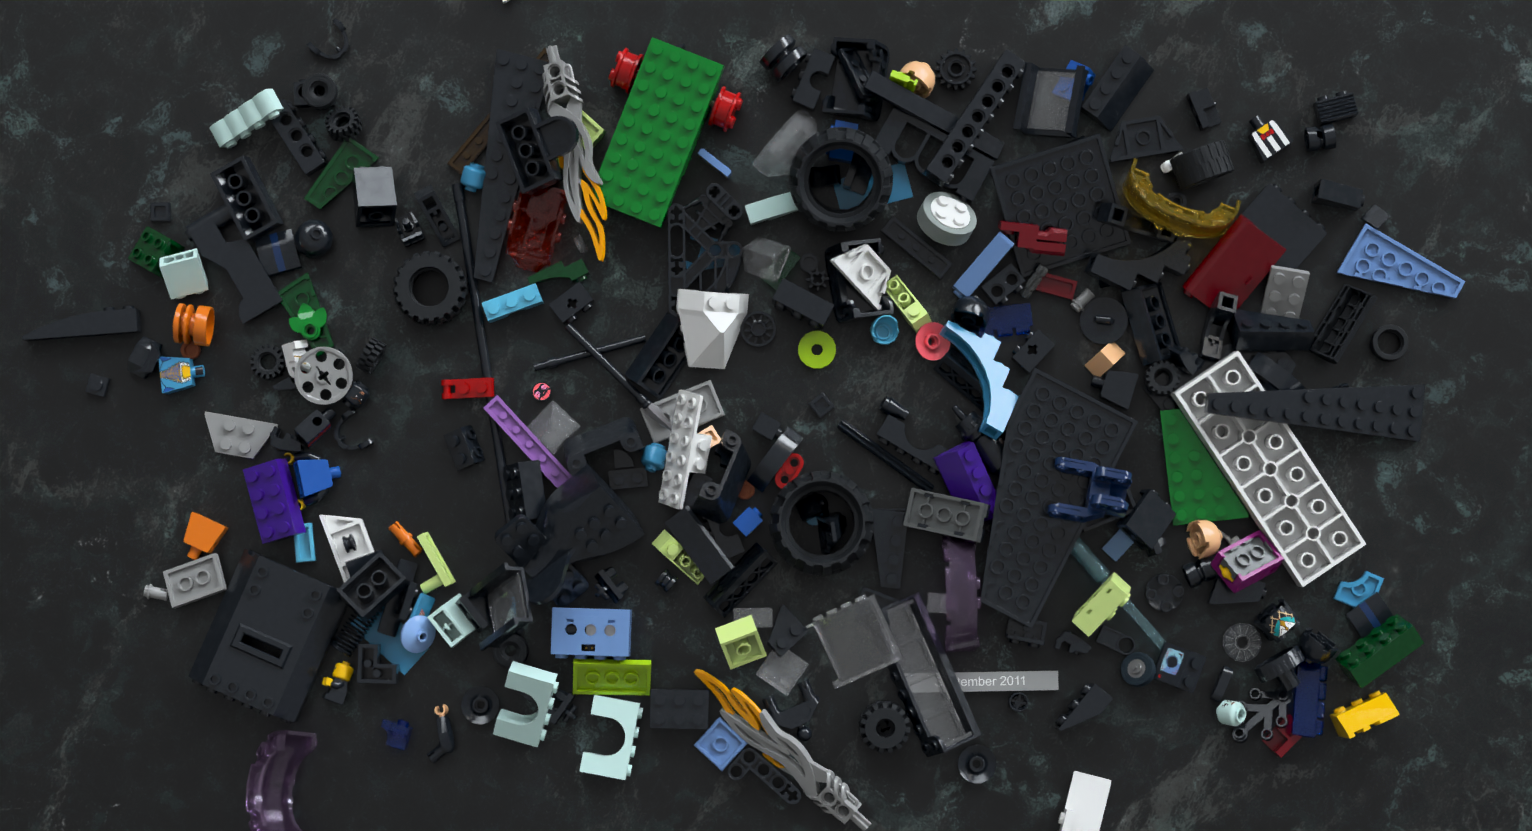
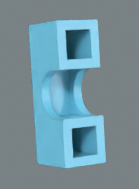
[482,283,544,323]

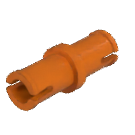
[388,521,423,558]

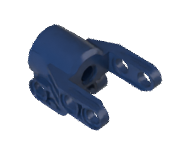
[1047,457,1132,523]

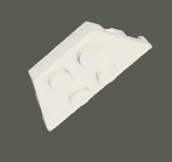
[830,244,891,311]
[319,515,374,583]

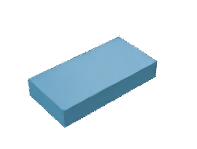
[294,523,316,563]

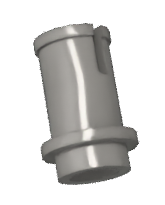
[1070,288,1095,313]
[143,584,169,601]

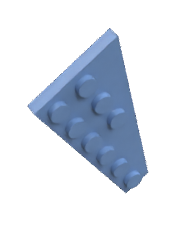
[1336,224,1466,299]

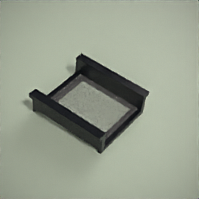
[1013,62,1089,139]
[470,562,533,651]

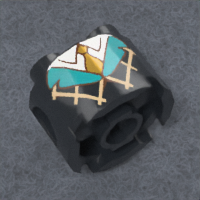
[1254,599,1300,643]

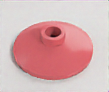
[915,322,951,361]

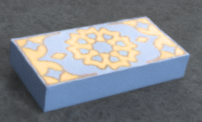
[697,148,732,180]

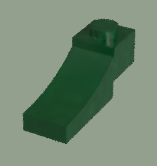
[527,259,590,285]

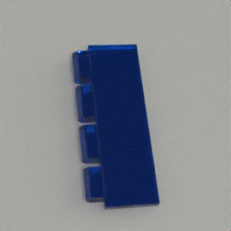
[955,303,1033,338]
[1292,660,1328,738]

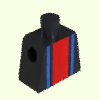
[294,406,336,449]

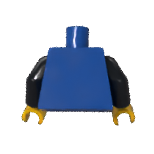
[284,451,341,510]

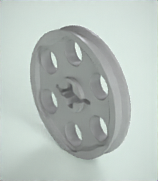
[294,347,353,405]

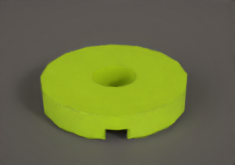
[798,331,836,369]

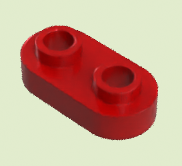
[775,453,804,489]

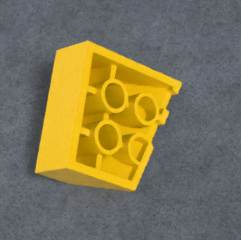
[1330,691,1400,739]

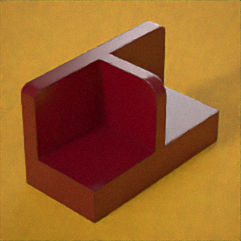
[1262,714,1308,758]

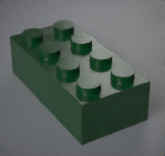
[1335,614,1424,689]

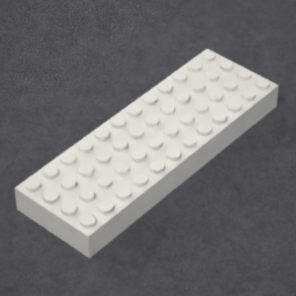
[1171,351,1366,587]

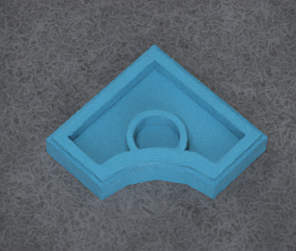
[1333,571,1384,608]

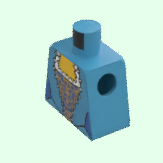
[158,357,205,394]

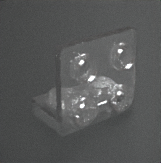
[755,650,808,696]

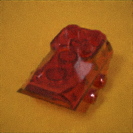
[506,186,567,273]

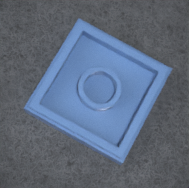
[694,717,748,771]

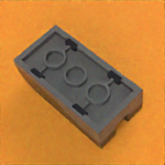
[903,488,991,543]

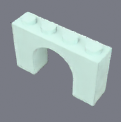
[493,661,559,747]
[580,695,643,780]

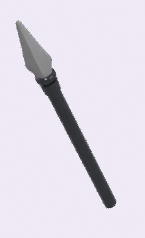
[565,323,672,431]

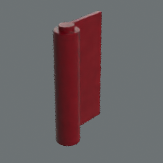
[1182,214,1286,309]

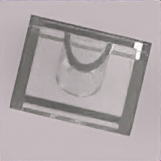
[743,236,791,283]

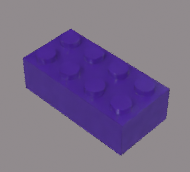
[243,458,306,544]

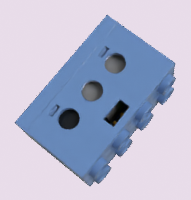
[551,607,632,660]

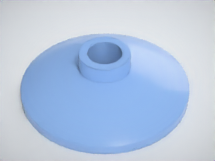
[401,615,436,653]

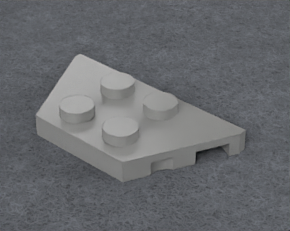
[204,411,278,459]

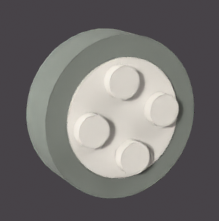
[917,192,977,246]

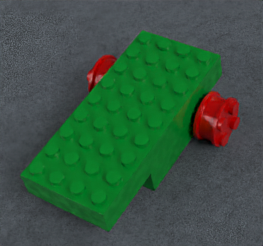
[591,37,743,228]

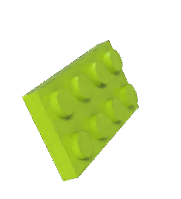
[573,659,651,695]

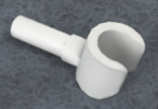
[1160,151,1183,174]

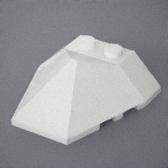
[676,289,749,369]

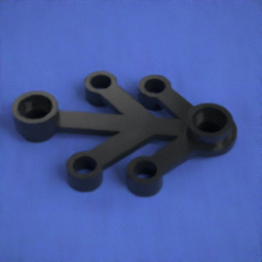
[1232,686,1293,743]

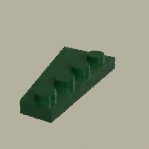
[304,138,379,209]
[278,272,335,357]

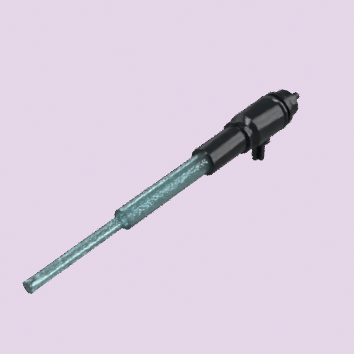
[952,405,1166,650]

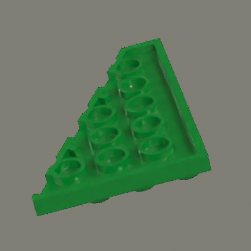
[1160,409,1249,526]

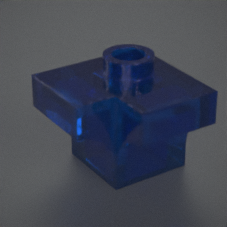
[381,719,413,750]

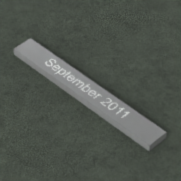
[904,671,1059,693]

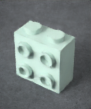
[159,248,208,299]

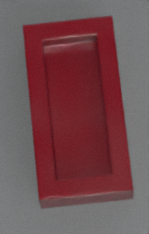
[1035,273,1078,300]

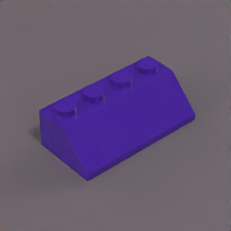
[933,441,996,521]

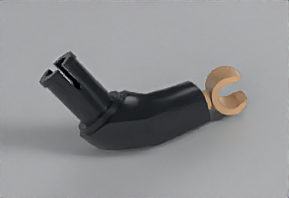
[427,704,455,763]

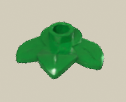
[289,303,327,340]

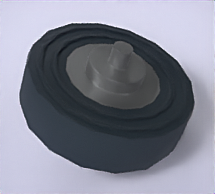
[1121,652,1156,687]

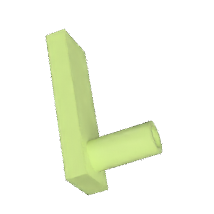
[417,532,456,594]

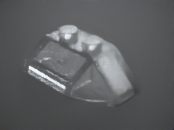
[752,107,818,177]

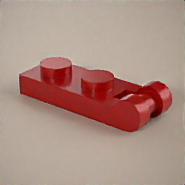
[441,377,494,399]

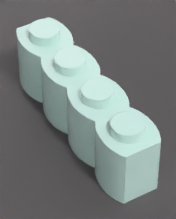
[209,89,283,149]

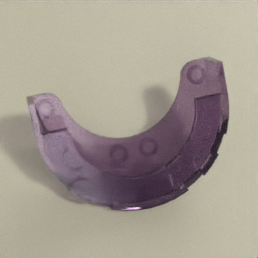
[941,536,981,652]
[246,730,317,831]

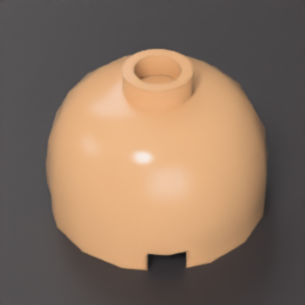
[899,61,935,98]
[1186,520,1222,559]

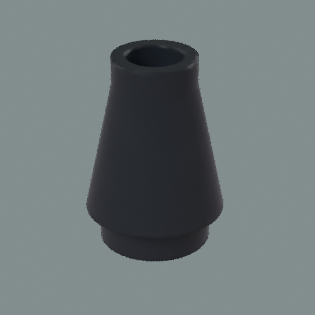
[879,396,909,420]

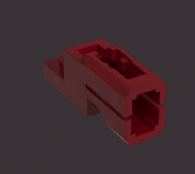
[998,221,1067,256]

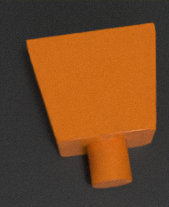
[183,512,228,560]

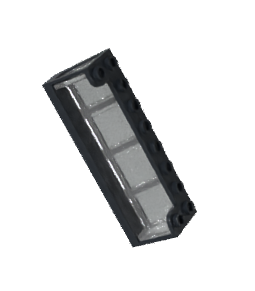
[865,592,982,757]

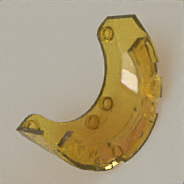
[1123,158,1241,238]

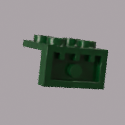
[128,226,185,279]

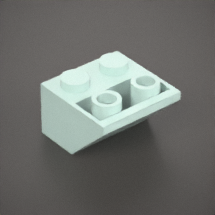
[427,593,476,648]

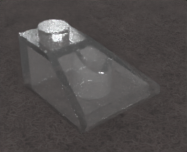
[527,400,580,454]

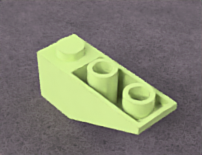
[885,275,932,334]
[652,529,705,585]

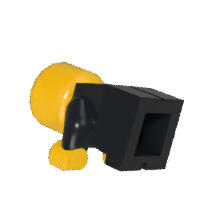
[321,661,354,705]

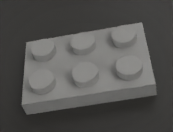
[1260,265,1310,319]
[163,553,227,609]

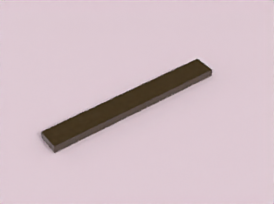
[447,48,549,176]

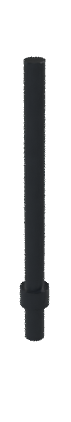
[533,335,646,371]

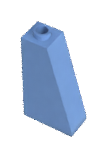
[952,232,1014,298]

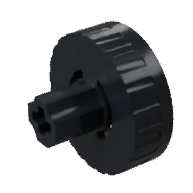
[1253,644,1305,692]

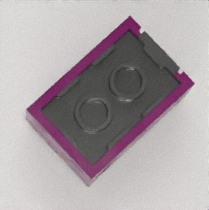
[1210,530,1284,594]

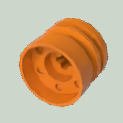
[173,303,215,347]

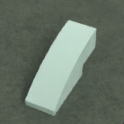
[744,192,798,225]

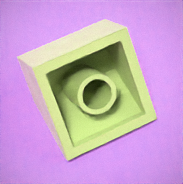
[715,615,767,670]

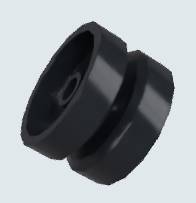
[759,34,808,82]

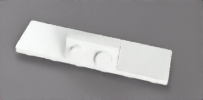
[659,390,712,510]
[1058,771,1111,831]

